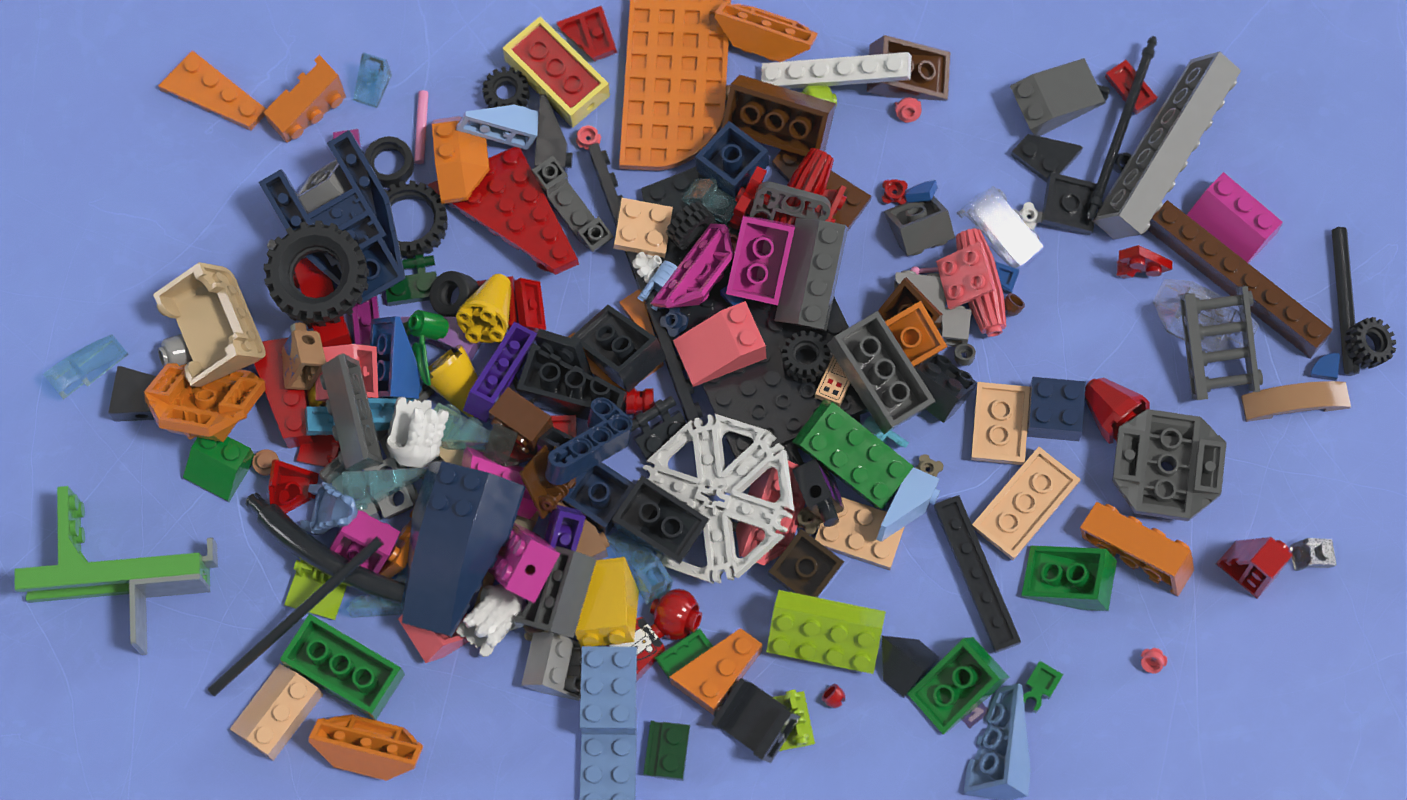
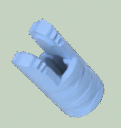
[637,261,677,311]

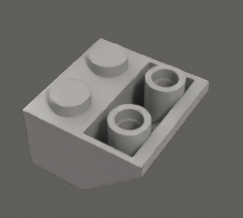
[521,632,582,701]

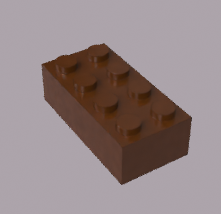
[721,74,836,156]

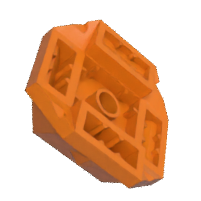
[144,363,266,442]

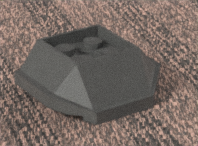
[1112,409,1227,521]

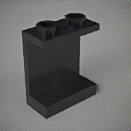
[711,678,801,763]

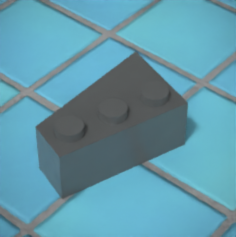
[514,547,597,638]

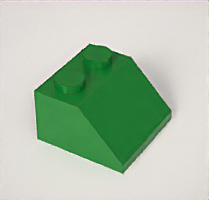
[183,436,255,502]

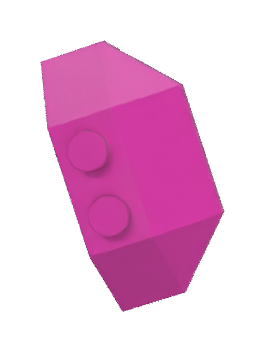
[651,224,734,308]

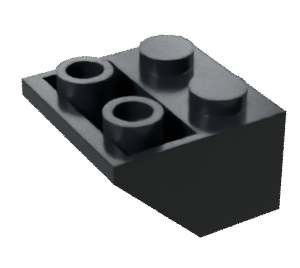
[915,353,977,423]

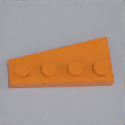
[158,50,266,131]

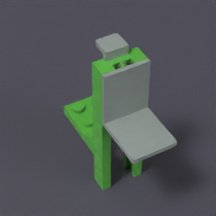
[15,486,218,655]

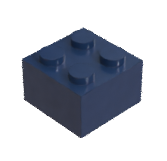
[695,121,769,200]
[1027,377,1086,441]
[562,462,635,536]

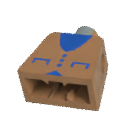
[282,322,326,390]

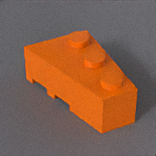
[264,54,346,143]

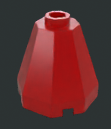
[1085,378,1150,444]

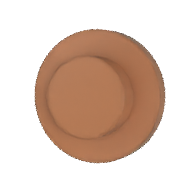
[252,449,279,476]

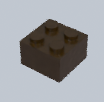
[767,529,844,598]

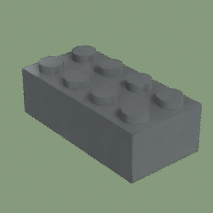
[826,311,935,434]

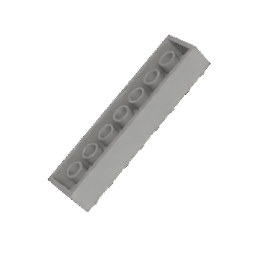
[1092,51,1241,239]

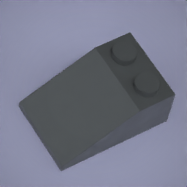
[1010,58,1106,136]

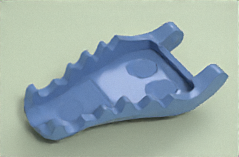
[299,482,358,535]

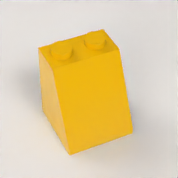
[575,557,639,648]

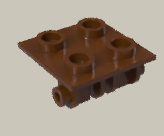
[519,445,576,519]

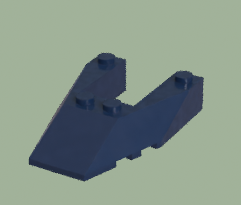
[258,130,406,305]

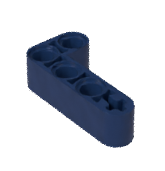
[545,398,633,485]

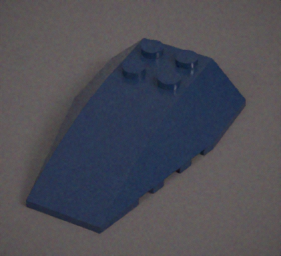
[402,461,526,637]

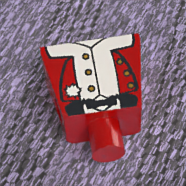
[606,617,665,681]

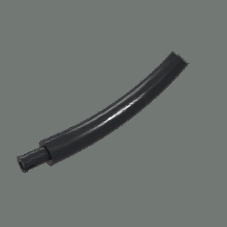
[245,493,406,604]

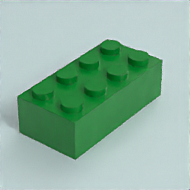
[792,400,914,509]
[280,613,405,721]

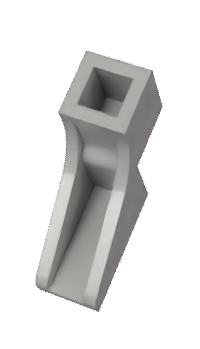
[894,270,971,347]

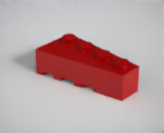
[254,337,314,448]

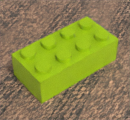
[766,590,886,674]

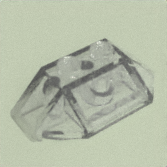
[1153,279,1259,352]

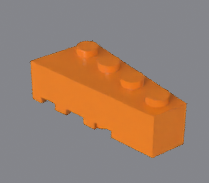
[1080,502,1194,596]

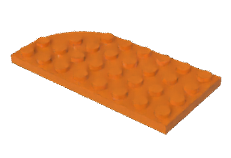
[619,0,731,171]

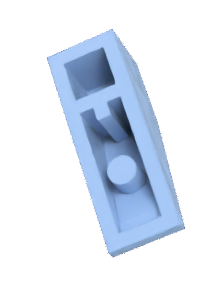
[456,105,538,150]
[876,467,940,542]

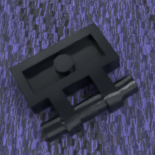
[631,396,687,461]

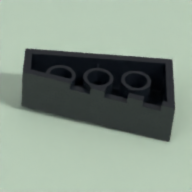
[517,343,626,420]

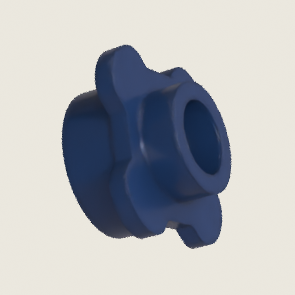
[660,307,688,337]

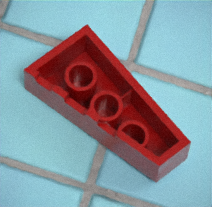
[293,258,352,347]

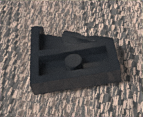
[1011,134,1083,183]

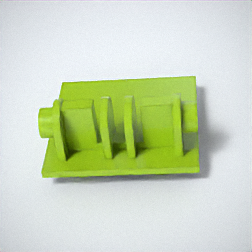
[284,559,347,620]
[773,690,815,752]

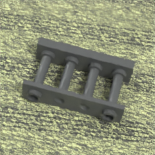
[1179,286,1263,400]

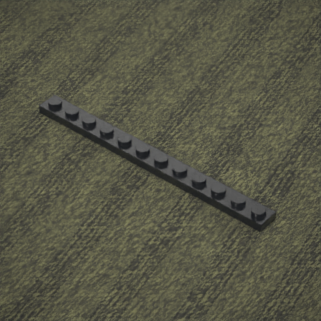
[588,143,703,428]

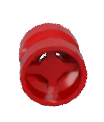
[626,388,654,414]

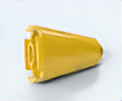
[420,345,478,419]

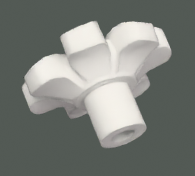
[632,252,662,283]

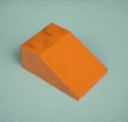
[885,301,948,368]

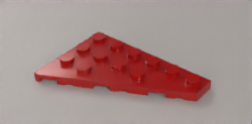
[427,147,579,275]

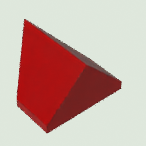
[269,459,319,513]

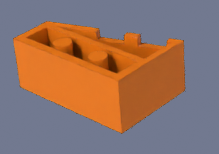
[670,628,763,715]

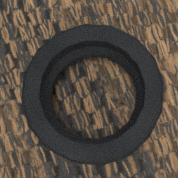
[365,136,414,188]

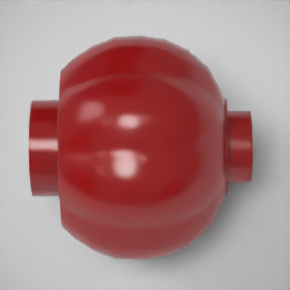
[650,589,702,640]

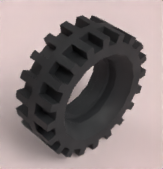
[264,220,369,326]

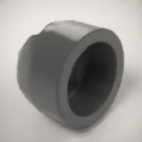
[954,343,976,366]

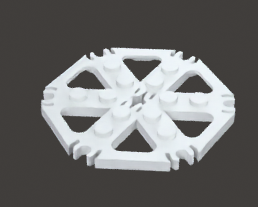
[638,414,794,584]

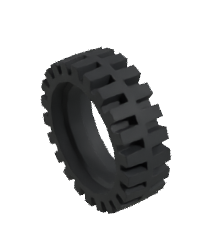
[384,181,448,259]

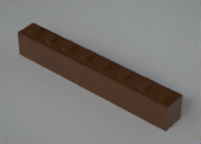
[1148,200,1333,359]

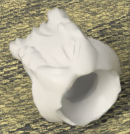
[386,397,449,468]
[456,584,527,657]

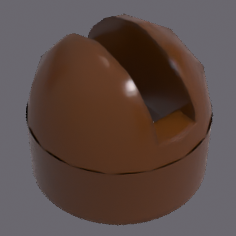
[1004,293,1025,316]

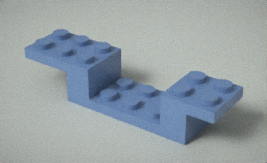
[580,646,637,800]

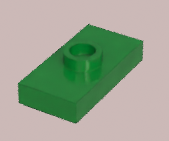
[655,628,713,680]

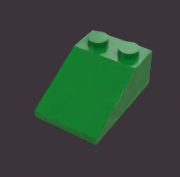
[1021,545,1117,611]
[907,637,1009,734]

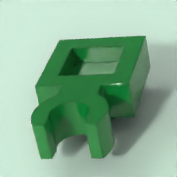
[1023,661,1063,713]

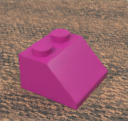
[330,510,400,573]

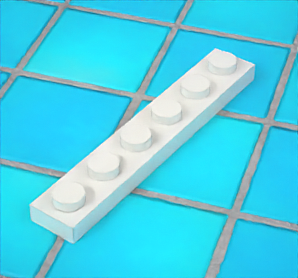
[761,52,911,89]

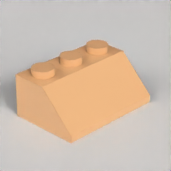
[230,663,323,761]

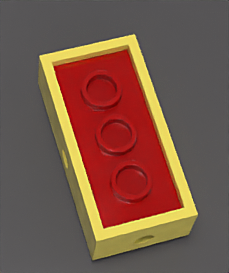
[503,16,610,128]

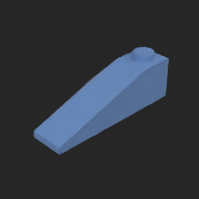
[964,683,1031,800]

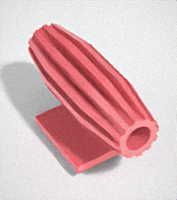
[936,228,1006,337]

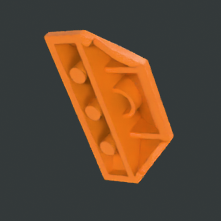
[714,1,818,62]
[432,116,489,204]
[308,714,423,781]

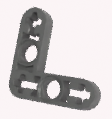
[748,181,831,221]

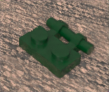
[386,254,437,306]

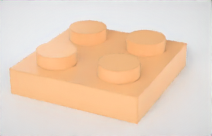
[613,198,673,258]

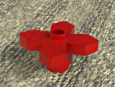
[729,166,771,231]

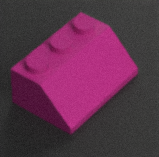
[1187,172,1283,263]
[726,216,795,305]
[461,446,537,519]

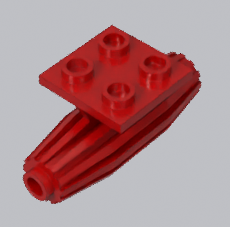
[773,148,847,225]

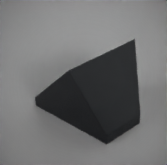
[882,635,939,698]

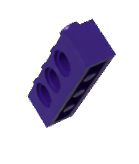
[463,322,537,423]
[526,505,586,604]

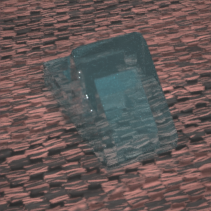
[682,179,738,225]

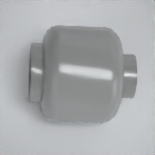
[158,334,193,367]

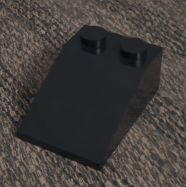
[571,305,666,392]
[612,475,710,564]

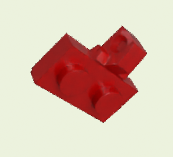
[1116,245,1173,278]

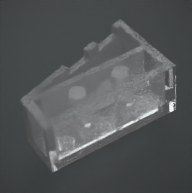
[956,186,1043,268]

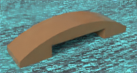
[1241,381,1351,422]

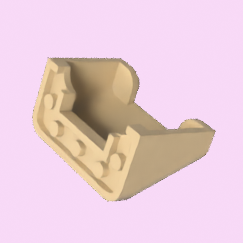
[153,262,266,387]

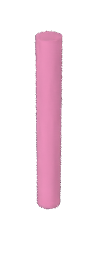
[414,90,428,164]

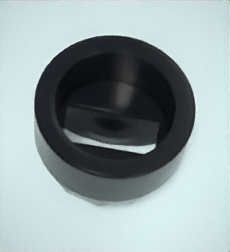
[1113,153,1132,173]

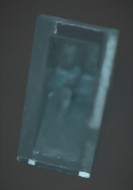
[353,52,392,108]

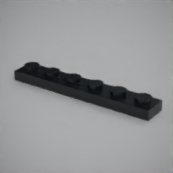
[934,495,1021,653]

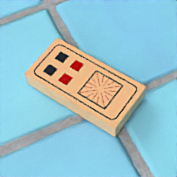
[815,356,850,407]

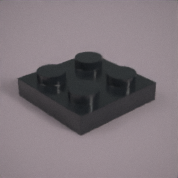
[1041,172,1097,235]

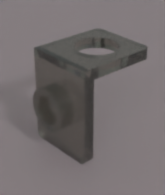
[483,423,520,467]

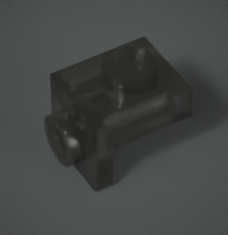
[1290,538,1337,571]

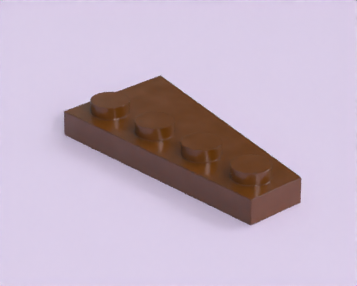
[772,149,872,231]

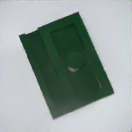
[643,720,690,781]

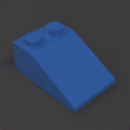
[370,316,422,399]

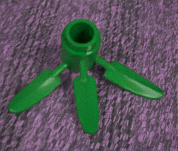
[403,310,449,386]

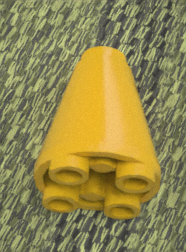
[456,274,511,343]

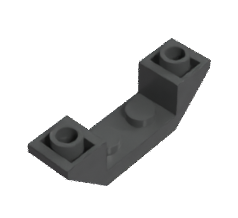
[532,156,614,253]

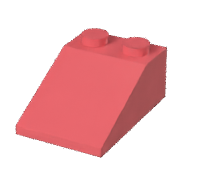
[673,301,767,387]

